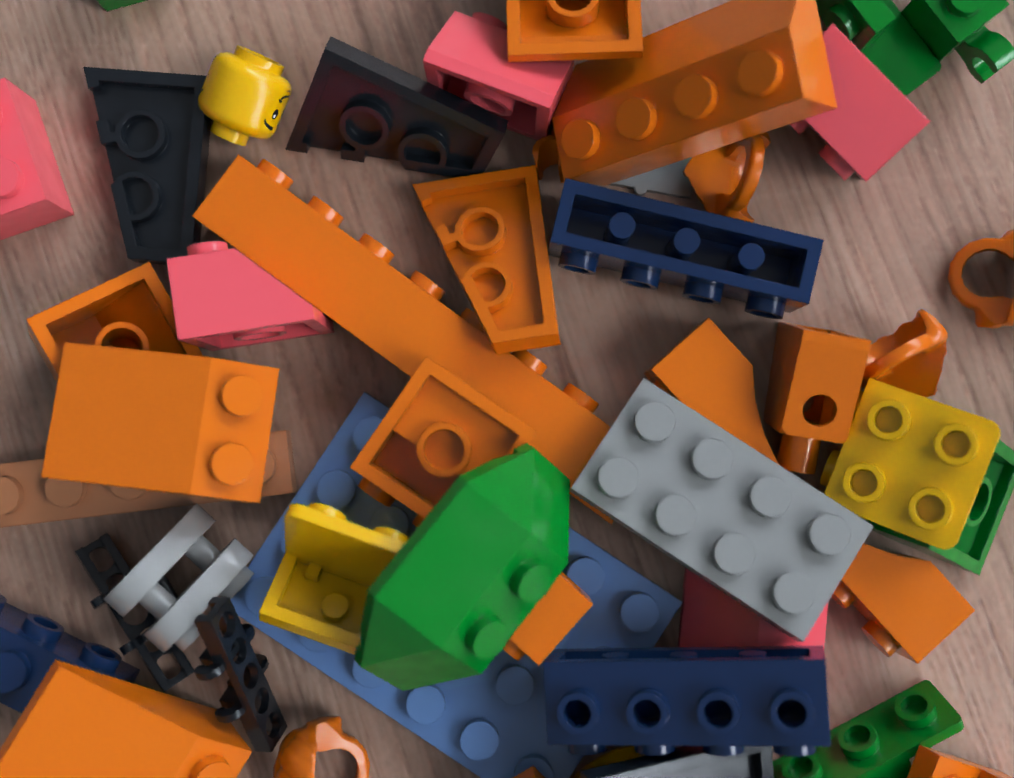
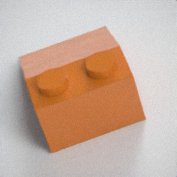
[506,0,643,62]
[41,342,279,503]
[0,659,252,778]

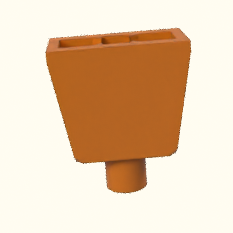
[764,321,872,474]

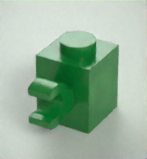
[901,0,1014,84]

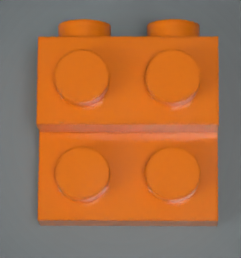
[350,356,538,528]

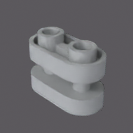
[103,503,254,653]

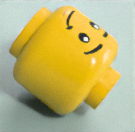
[197,45,292,146]

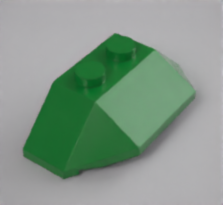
[354,443,570,691]

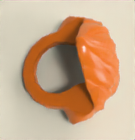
[683,132,771,223]
[948,229,1014,329]
[860,309,948,397]
[273,716,370,778]

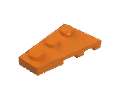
[412,165,561,354]

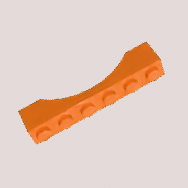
[644,318,976,664]

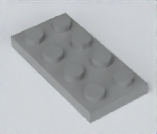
[570,378,874,642]

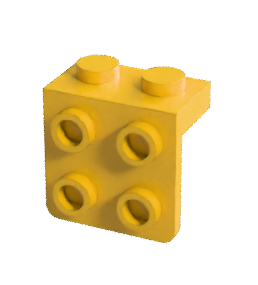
[820,378,1001,550]
[259,503,409,655]

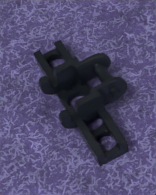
[75,533,194,692]
[194,597,288,752]

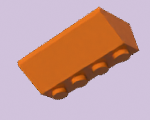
[552,0,837,186]

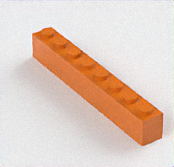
[192,154,614,524]

